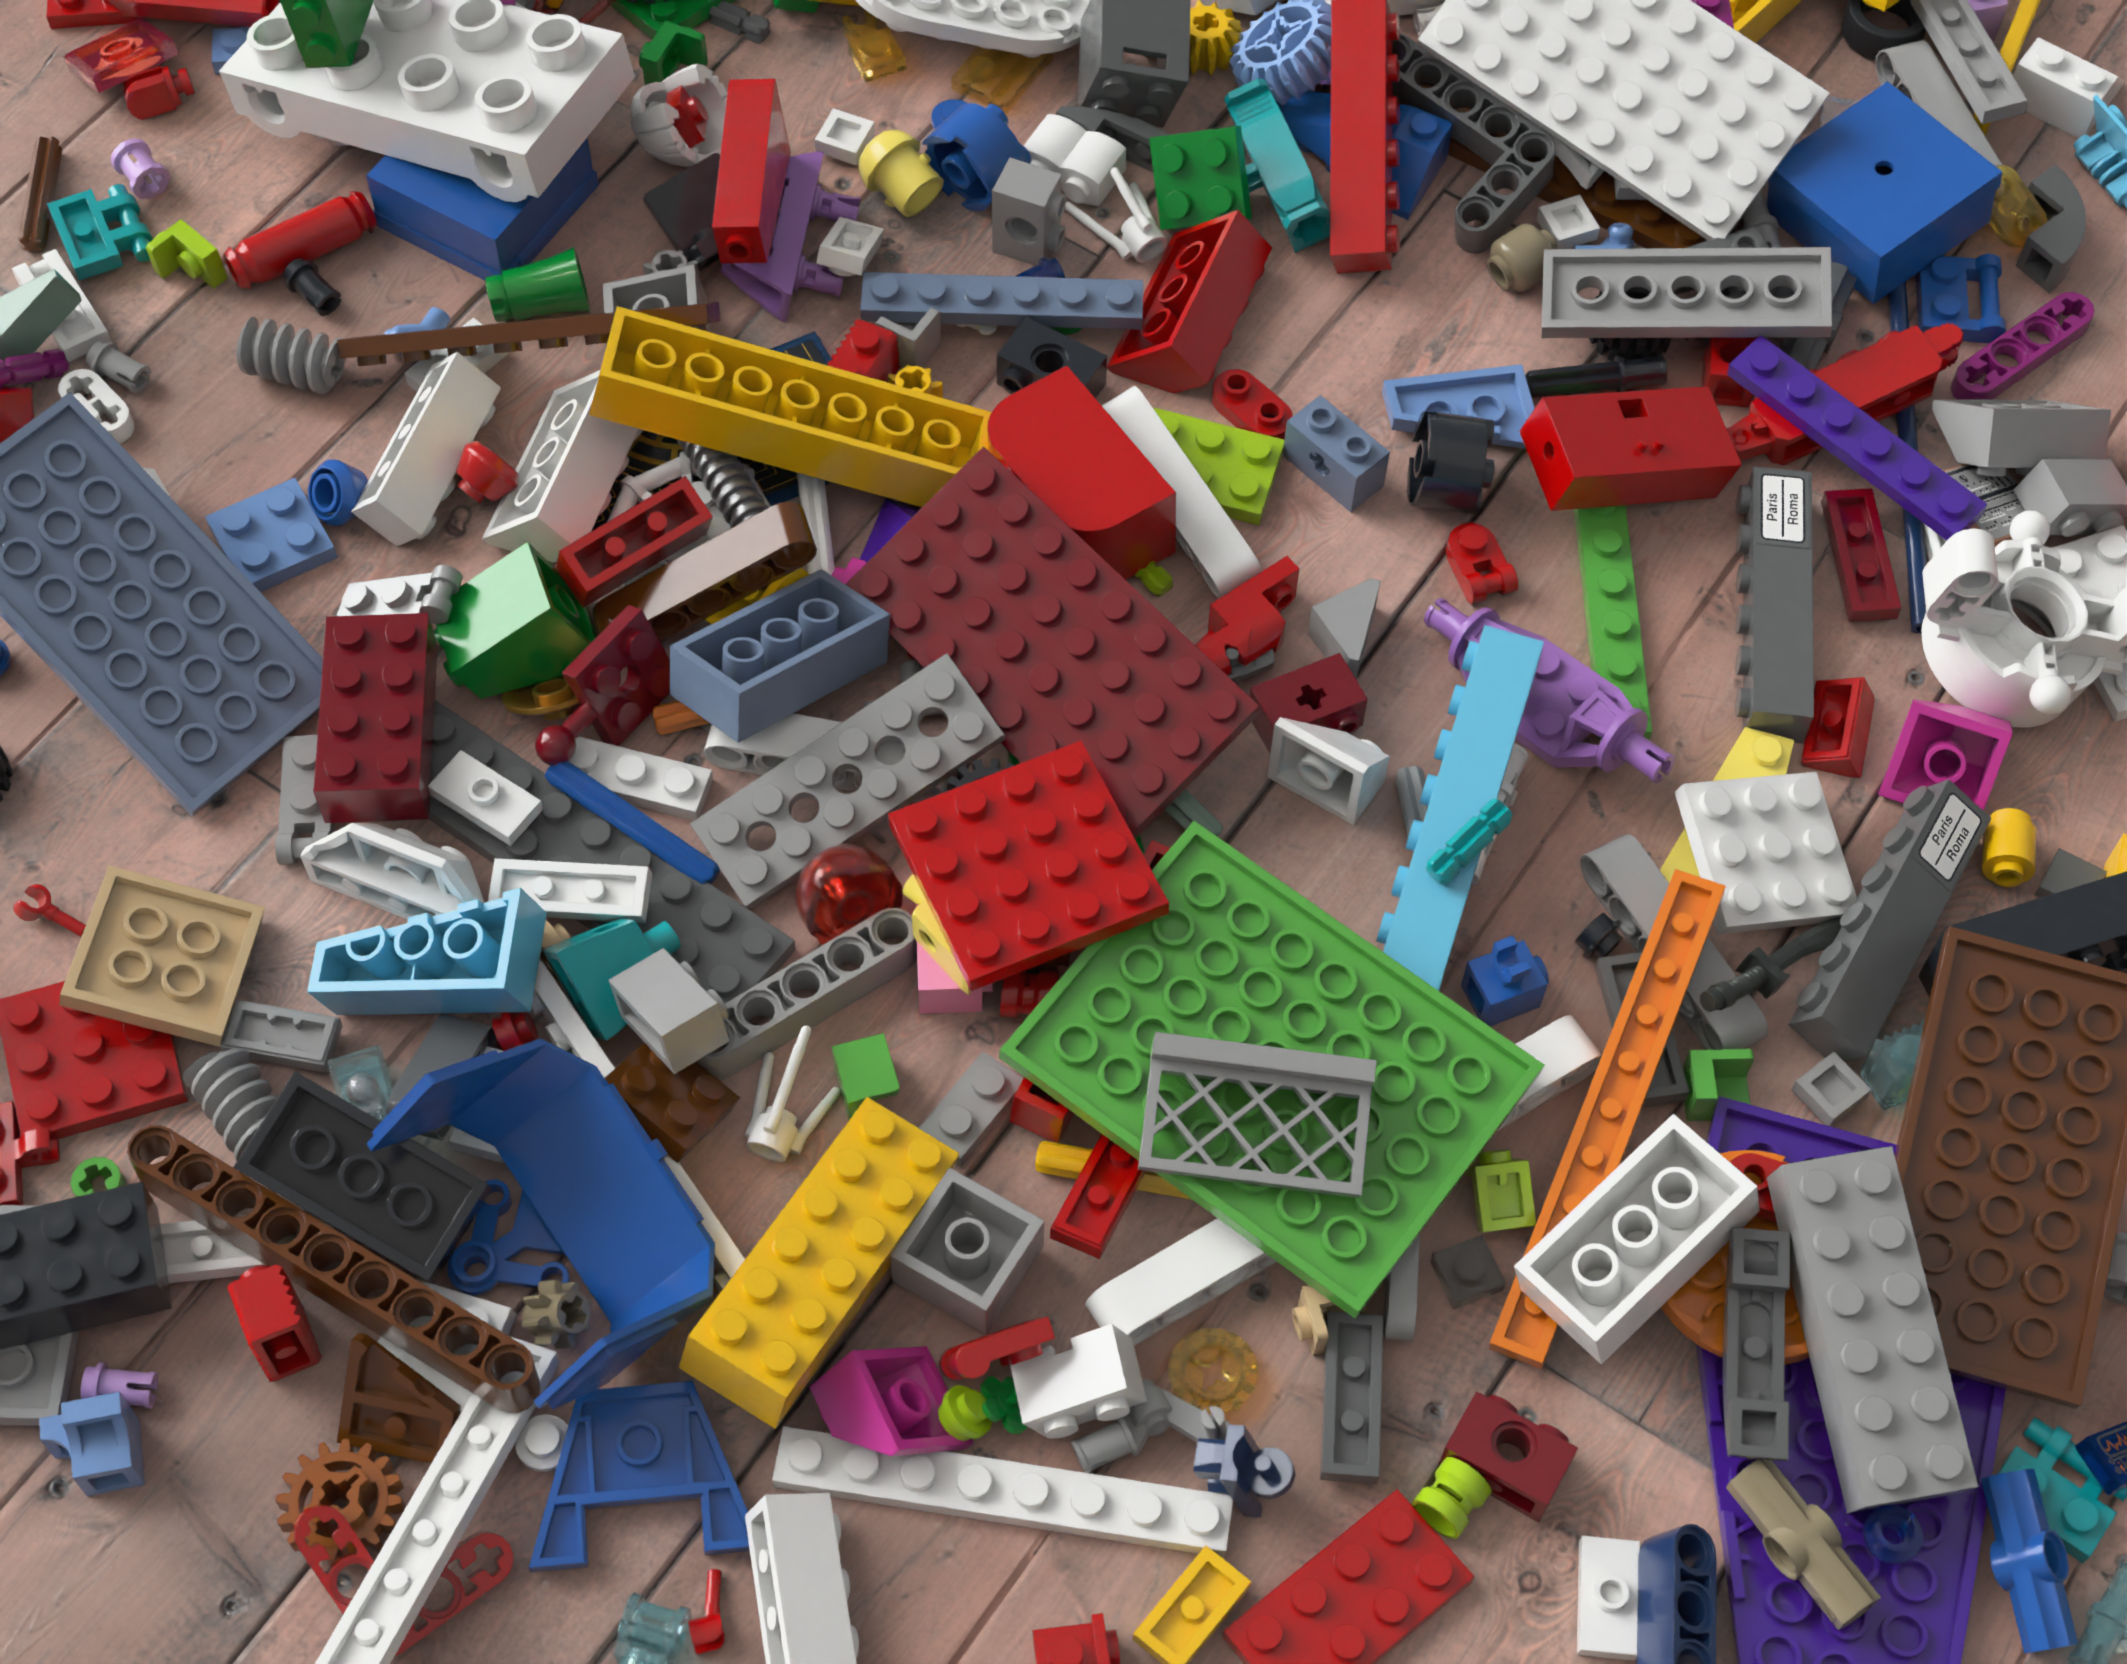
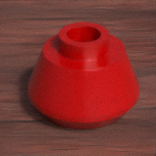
[456,441,520,504]

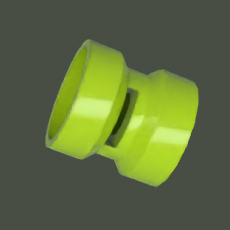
[1412,1457,1492,1539]

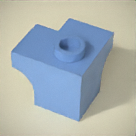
[39,1392,145,1496]

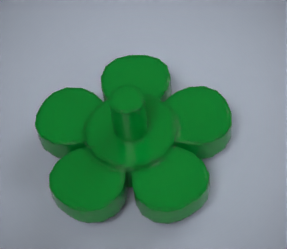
[980,1376,1027,1435]

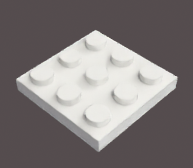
[1674,772,1857,935]

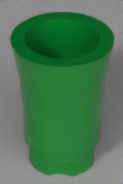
[485,247,591,322]

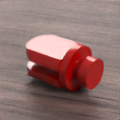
[122,66,195,120]

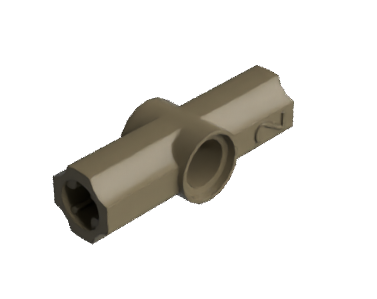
[1726,1459,1881,1630]

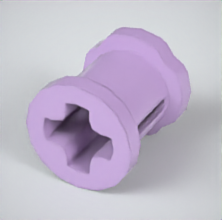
[111,138,170,199]

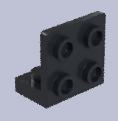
[643,153,780,272]

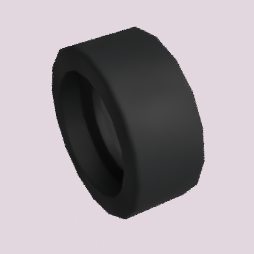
[1841,0,1926,61]

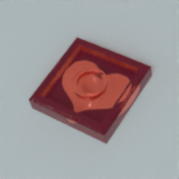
[63,18,179,93]

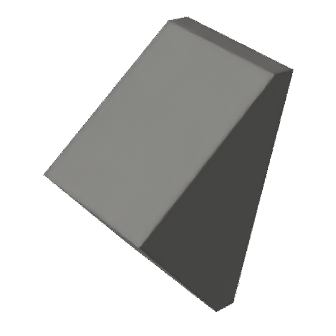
[1308,578,1381,680]

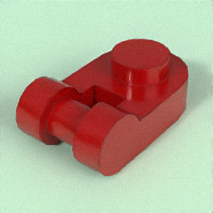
[1446,523,1518,604]

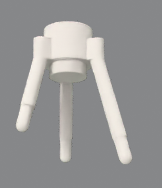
[1065,167,1167,263]
[744,1025,841,1162]

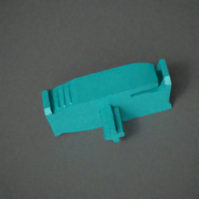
[1224,79,1330,253]

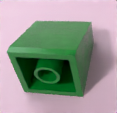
[280,0,374,68]
[433,542,597,699]

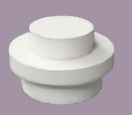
[515,1414,568,1472]

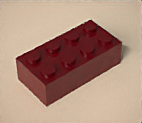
[313,613,438,823]

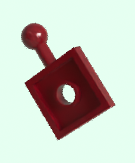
[535,605,670,766]

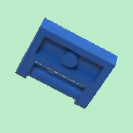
[1915,254,2006,343]

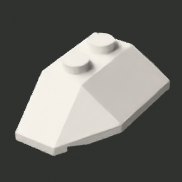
[300,823,485,920]

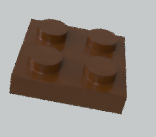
[605,1042,740,1163]

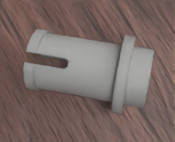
[86,341,151,393]

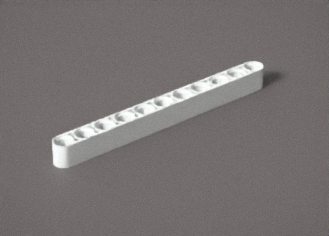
[1085,1015,1602,1346]

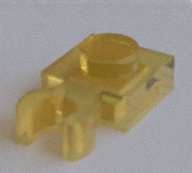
[843,10,906,83]

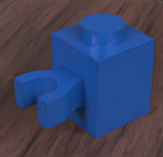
[1461,935,1549,1026]

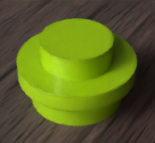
[938,1385,992,1441]

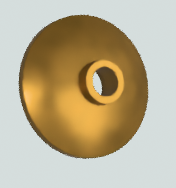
[502,676,580,721]

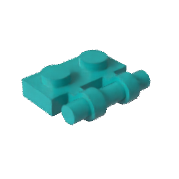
[47,184,153,281]
[1997,1417,2127,1564]

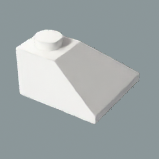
[1267,717,1390,826]

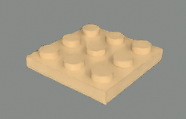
[59,865,265,1047]

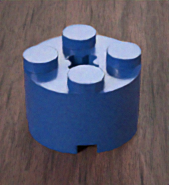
[922,103,1032,211]

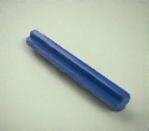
[545,761,720,884]

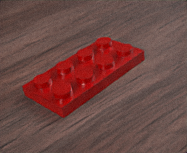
[1222,1489,1475,1664]

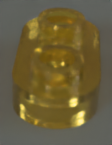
[1989,165,2047,248]

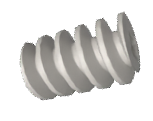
[236,316,346,395]
[182,1047,278,1161]

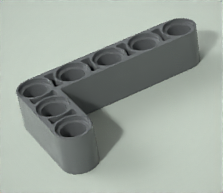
[1392,33,1555,253]

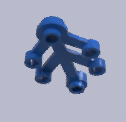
[447,1179,571,1295]

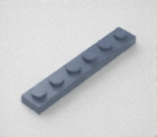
[860,272,1143,329]

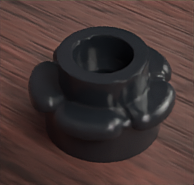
[1575,912,1623,958]

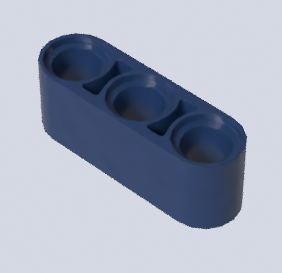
[1637,1524,1716,1664]

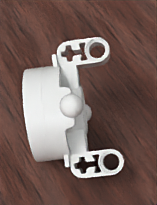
[1922,511,2127,728]

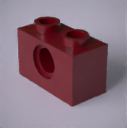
[1438,1391,1578,1523]

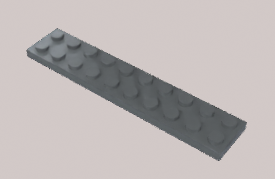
[429,700,796,1004]

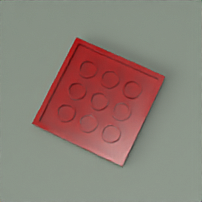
[888,740,1169,991]

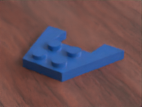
[529,1381,750,1572]

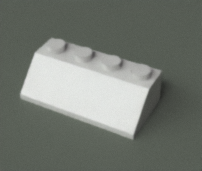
[482,370,643,562]

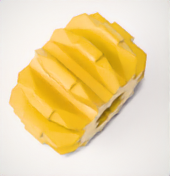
[1189,0,1242,76]

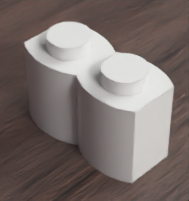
[1024,114,1126,206]

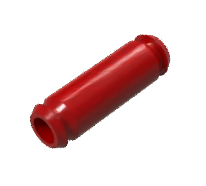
[223,191,377,289]

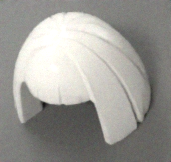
[630,63,727,167]

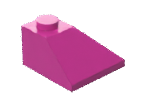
[1878,699,2013,811]
[810,1346,974,1456]

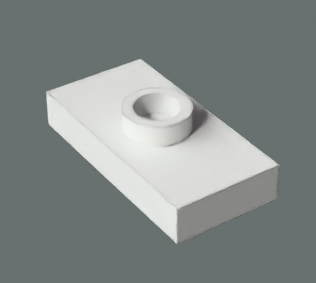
[428,750,543,846]
[1577,1535,1640,1661]

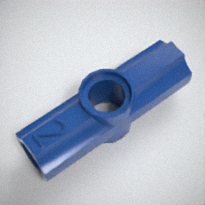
[1981,1468,2079,1654]

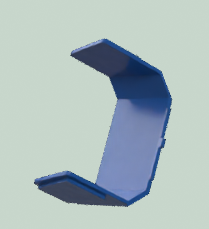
[367,1039,715,1410]

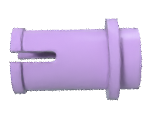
[80,1362,158,1409]

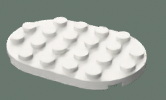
[855,0,1090,58]

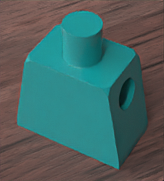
[542,918,681,1041]

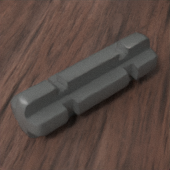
[709,0,771,43]

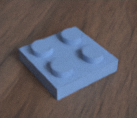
[205,478,338,592]

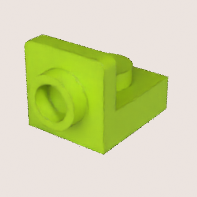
[146,219,228,289]
[1465,1149,1536,1232]

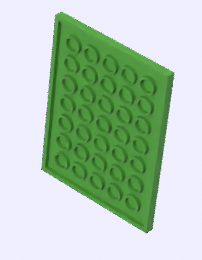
[999,821,1545,1319]

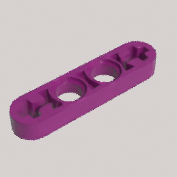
[1950,292,2095,400]

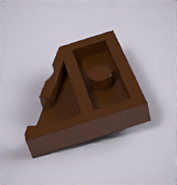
[337,1333,461,1464]

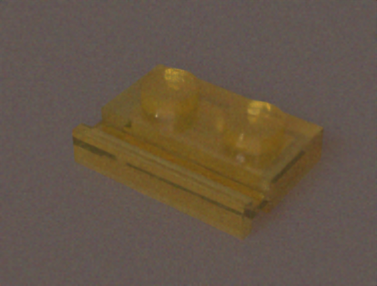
[951,46,1053,115]

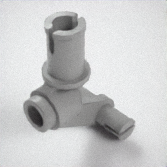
[1071,1379,1231,1473]

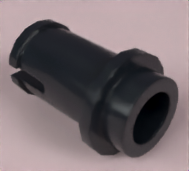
[283,258,341,316]

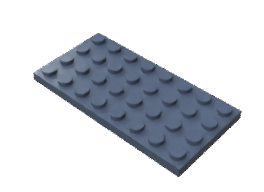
[0,392,323,817]

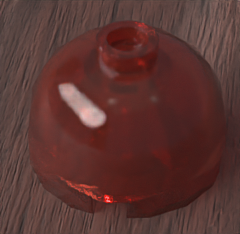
[796,843,903,945]

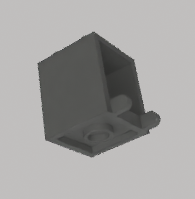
[1078,0,1191,128]

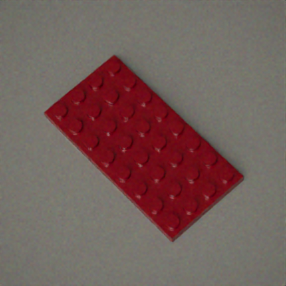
[845,446,1262,839]

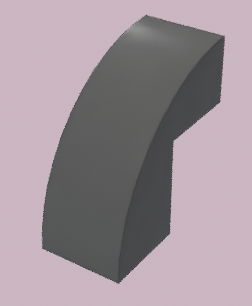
[2015,165,2086,294]

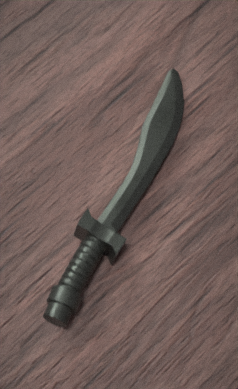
[1700,917,1842,1012]

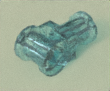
[613,1592,691,1664]

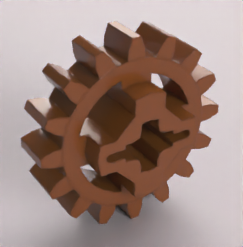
[275,1439,406,1565]

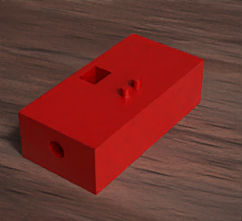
[1519,386,1742,511]

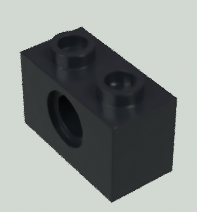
[997,317,1107,399]

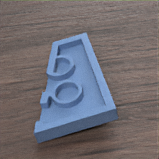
[1382,364,1535,449]

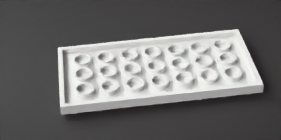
[1418,0,1830,240]

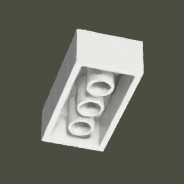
[1514,1114,1759,1365]

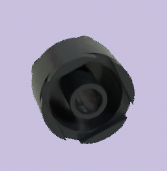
[1407,411,1495,514]

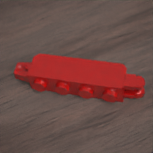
[1727,322,1964,466]

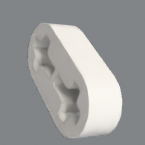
[58,369,134,444]

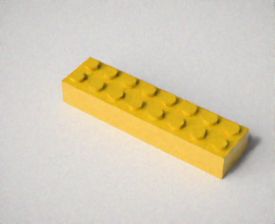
[589,306,992,507]

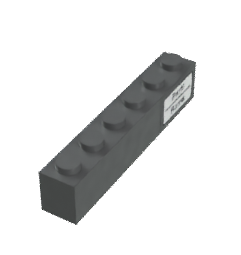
[1735,466,1814,743]
[1789,779,1992,1061]

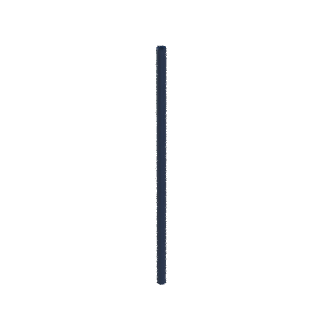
[1888,282,1927,634]

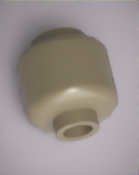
[1487,223,1558,293]

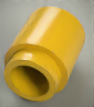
[1982,808,2037,887]

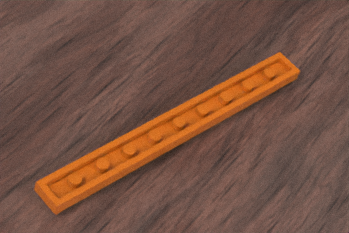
[1489,869,1726,1369]

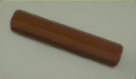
[18,136,62,252]

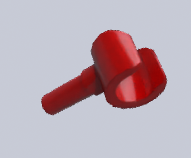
[13,884,86,937]
[688,1569,725,1654]

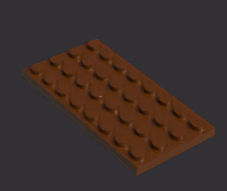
[1895,926,2127,1409]

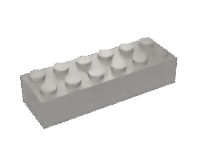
[1766,1146,1978,1513]

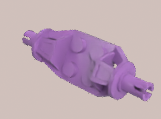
[1424,598,1675,783]

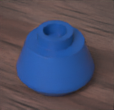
[308,459,368,526]

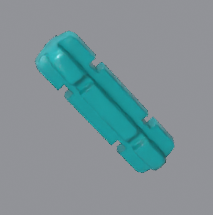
[1426,799,1513,885]

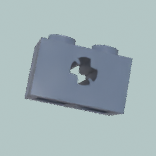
[1282,395,1390,512]

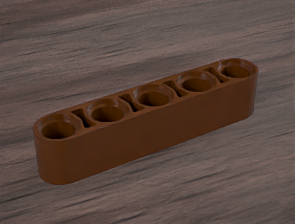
[593,502,817,643]

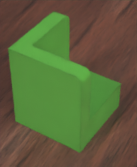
[832,1033,899,1120]
[1683,1049,1754,1121]

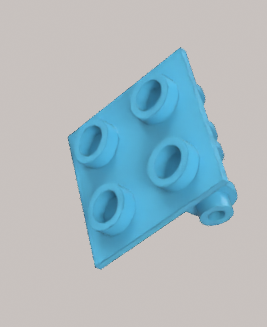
[2073,95,2127,208]

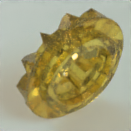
[1168,1328,1258,1414]

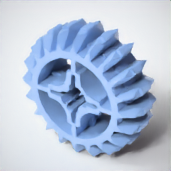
[1229,0,1331,105]

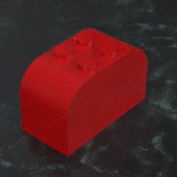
[987,366,1176,580]

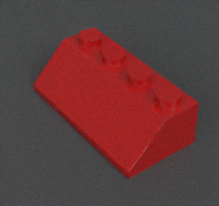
[1107,210,1272,394]

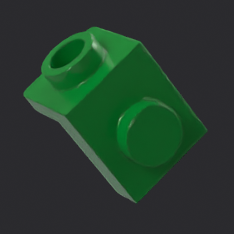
[639,21,708,85]

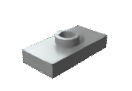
[220,1000,343,1073]

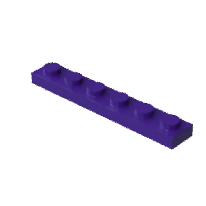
[1727,335,1988,541]

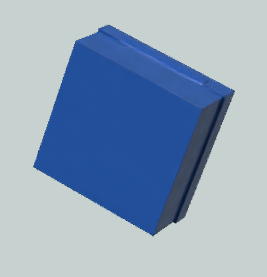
[1767,81,2003,304]
[366,137,599,281]

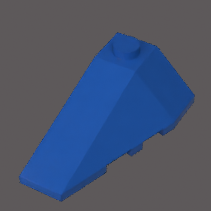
[1277,90,1453,220]

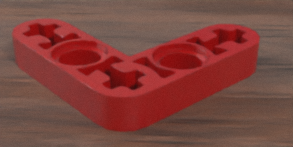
[293,1505,513,1656]

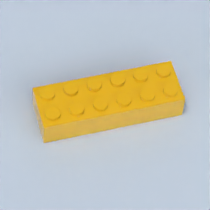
[679,1097,960,1429]

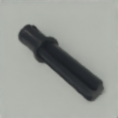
[1525,355,1667,398]

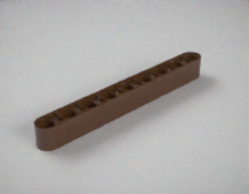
[127,1125,541,1413]

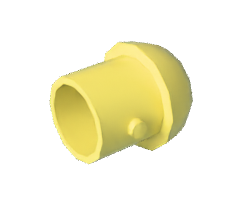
[859,129,944,217]

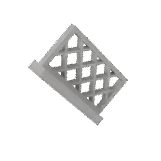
[1138,1032,1377,1198]

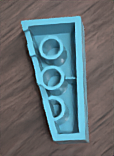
[307,888,547,1015]

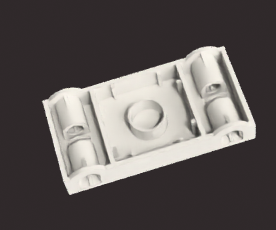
[219,0,635,202]

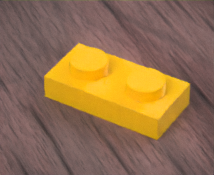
[1132,1545,1252,1664]

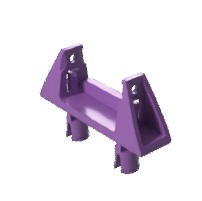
[721,151,861,322]

